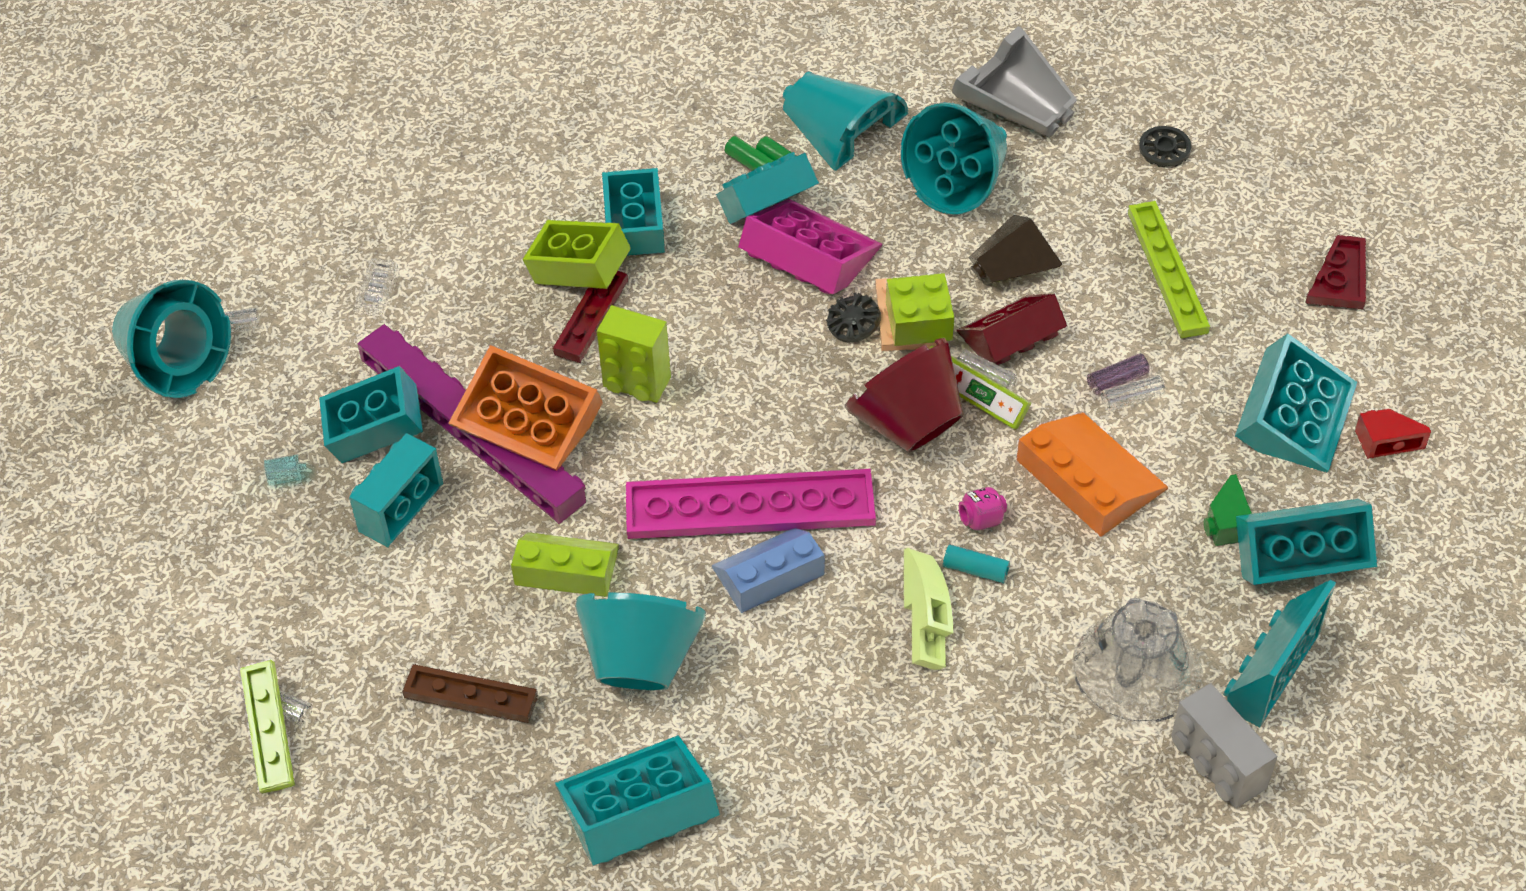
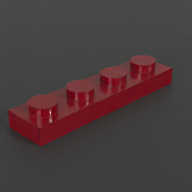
[553,271,628,363]

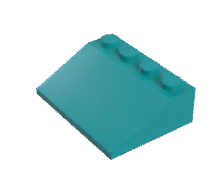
[1235,333,1358,473]
[1223,580,1336,728]
[555,735,720,866]

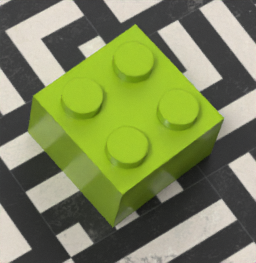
[886,273,955,346]

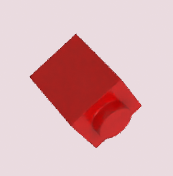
[1355,408,1431,459]

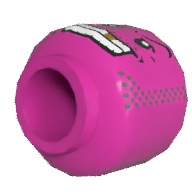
[958,487,1007,530]

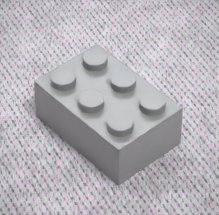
[1171,683,1278,809]

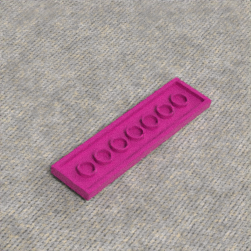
[626,469,876,539]

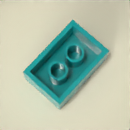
[716,152,819,224]
[602,168,665,256]
[319,366,423,463]
[349,433,444,548]

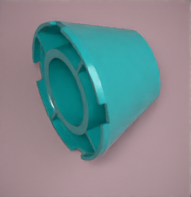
[112,279,231,398]
[575,592,706,691]

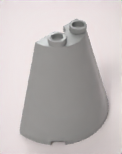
[952,26,1077,138]

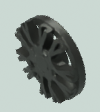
[1139,126,1191,168]
[826,293,881,342]

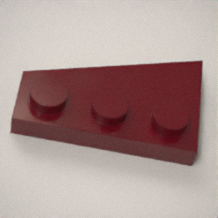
[1305,235,1366,310]

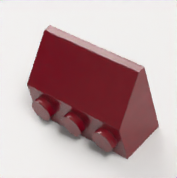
[957,294,1067,365]

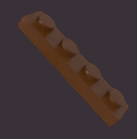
[402,664,538,723]

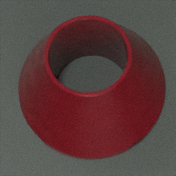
[844,338,964,452]

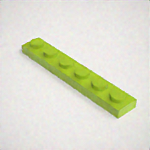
[1128,201,1210,339]

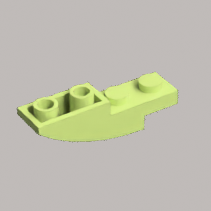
[904,548,953,670]

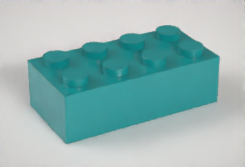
[1236,499,1377,585]

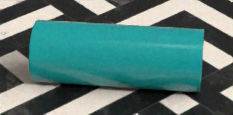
[943,544,1010,584]

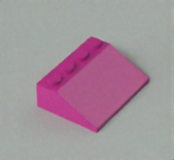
[738,199,882,294]

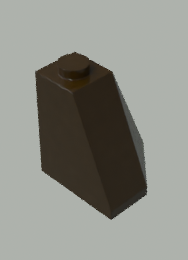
[968,215,1062,283]

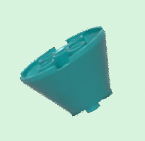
[901,102,1007,214]

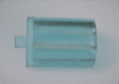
[264,454,307,485]

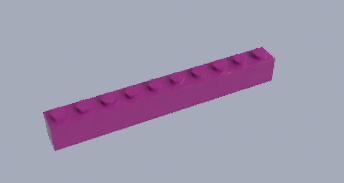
[357,324,586,524]

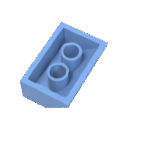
[712,528,825,613]

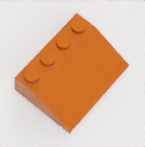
[449,345,603,471]
[1016,412,1168,537]

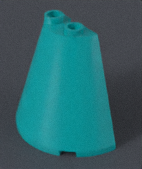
[782,71,908,171]

